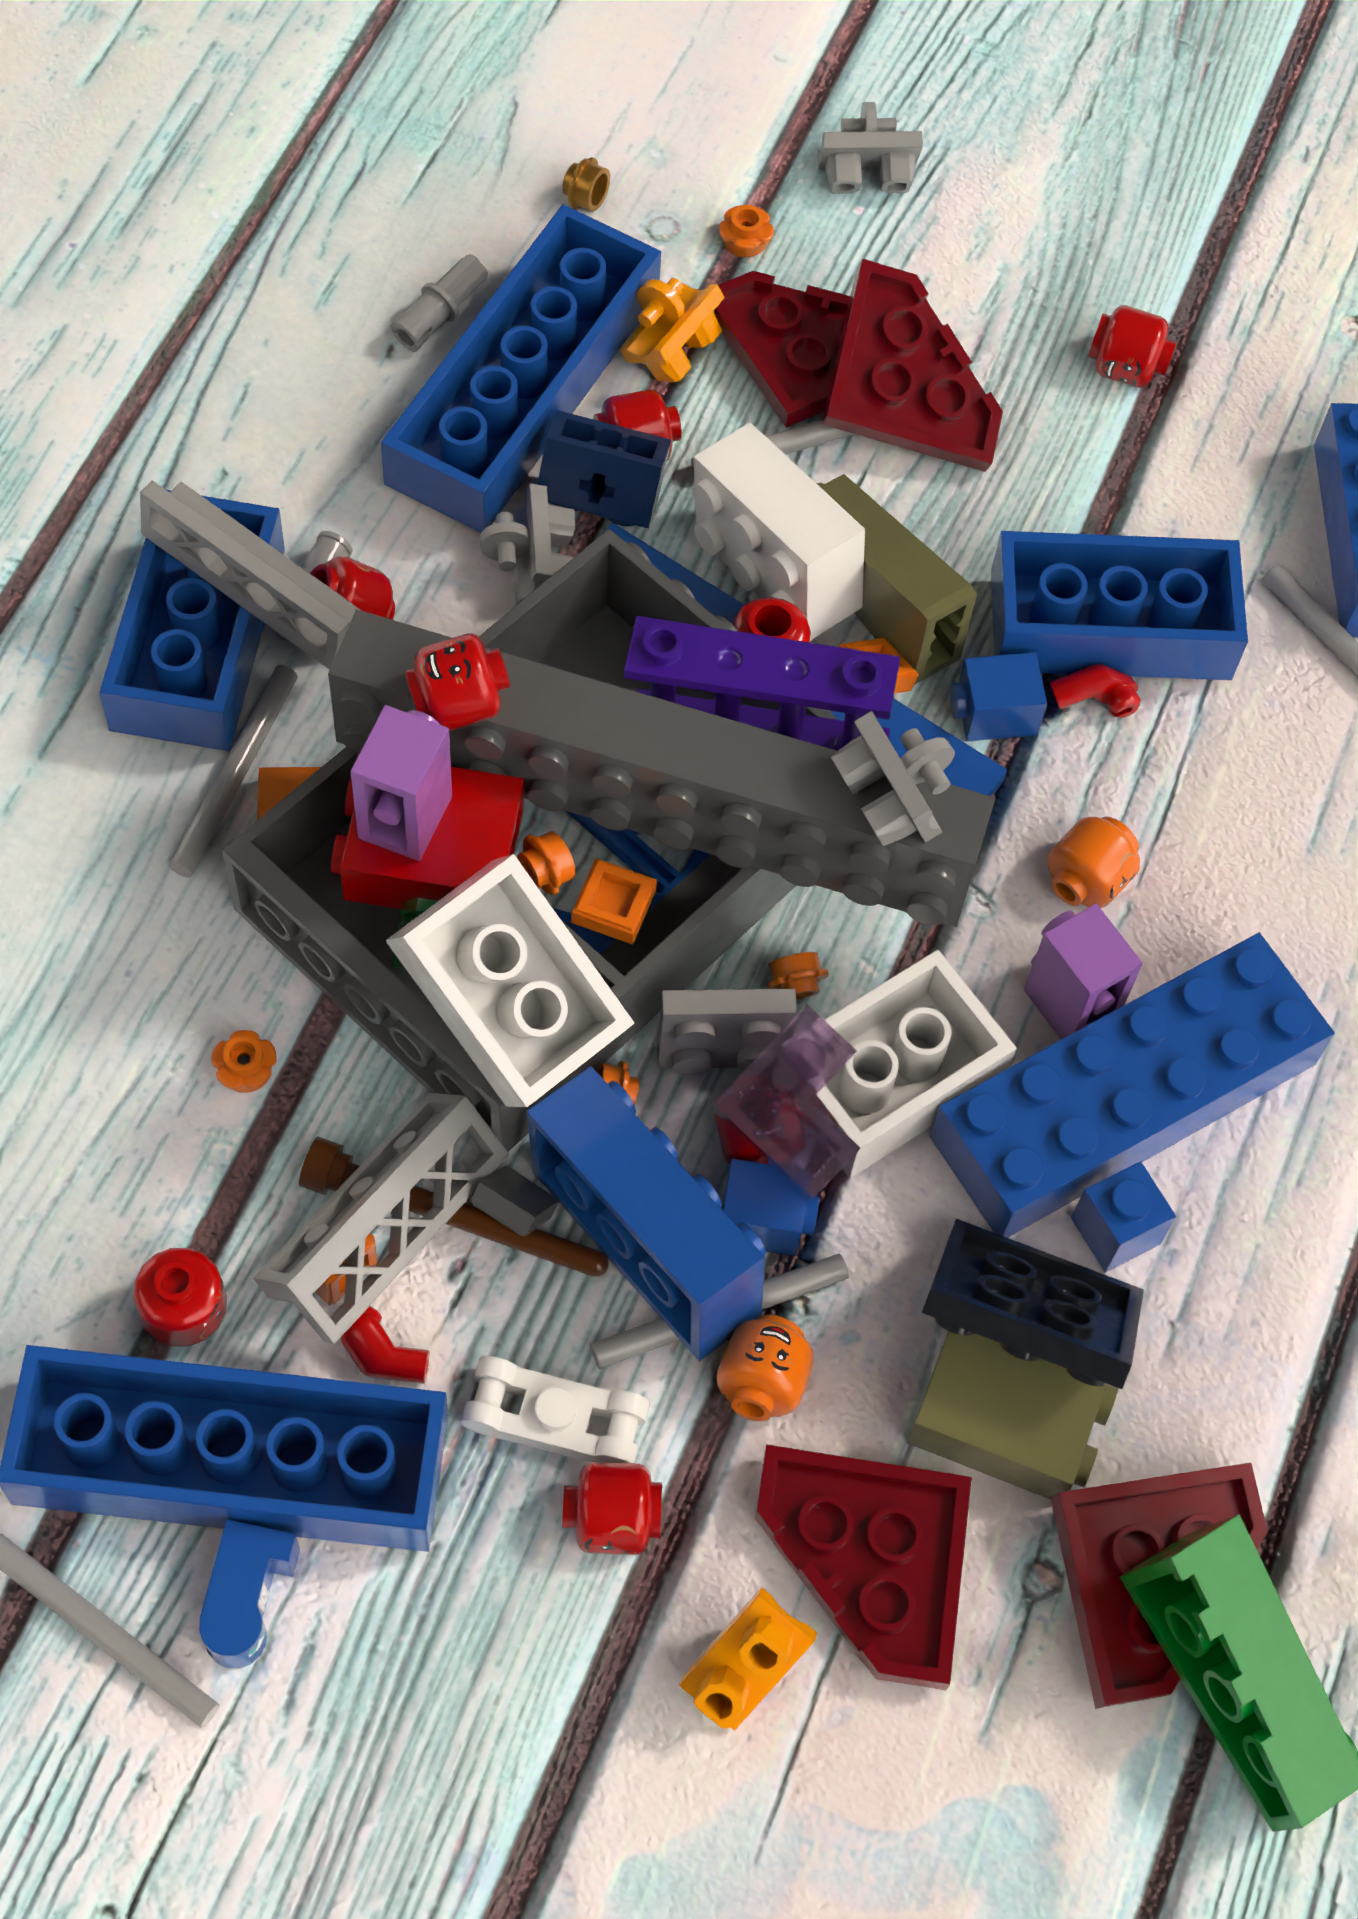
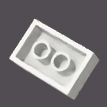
[692,422,865,641]
[386,854,635,1107]
[774,950,1017,1179]

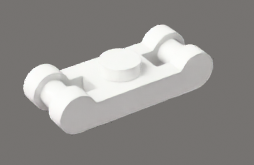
[460,1356,651,1463]

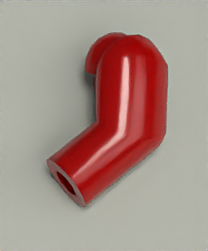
[1049,664,1141,718]

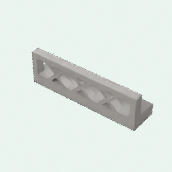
[140,480,360,670]
[253,1093,509,1344]

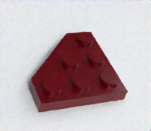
[822,258,1003,472]
[714,271,850,428]
[755,1444,972,1690]
[1050,1462,1268,1709]

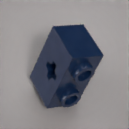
[537,410,671,529]

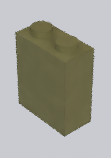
[907,1331,1118,1499]

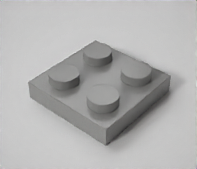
[657,989,797,1075]

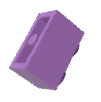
[351,705,452,862]
[1024,903,1143,1039]

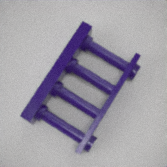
[624,616,900,751]

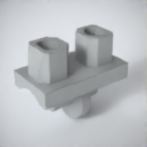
[817,102,923,194]
[480,483,575,605]
[831,711,955,846]

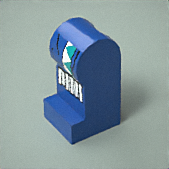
[199,1519,300,1668]

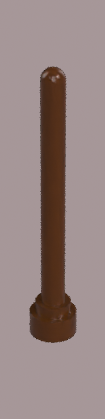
[299,1136,609,1277]

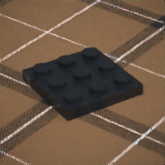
[922,1219,1144,1389]

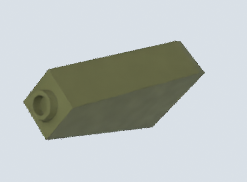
[816,474,977,685]

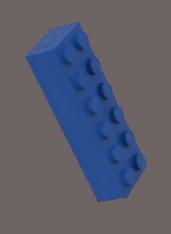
[381,204,661,533]
[929,932,1335,1238]
[0,1345,448,1552]

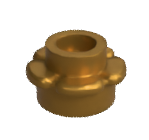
[562,157,610,211]

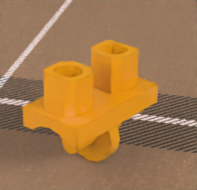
[619,278,725,382]
[679,1587,817,1731]

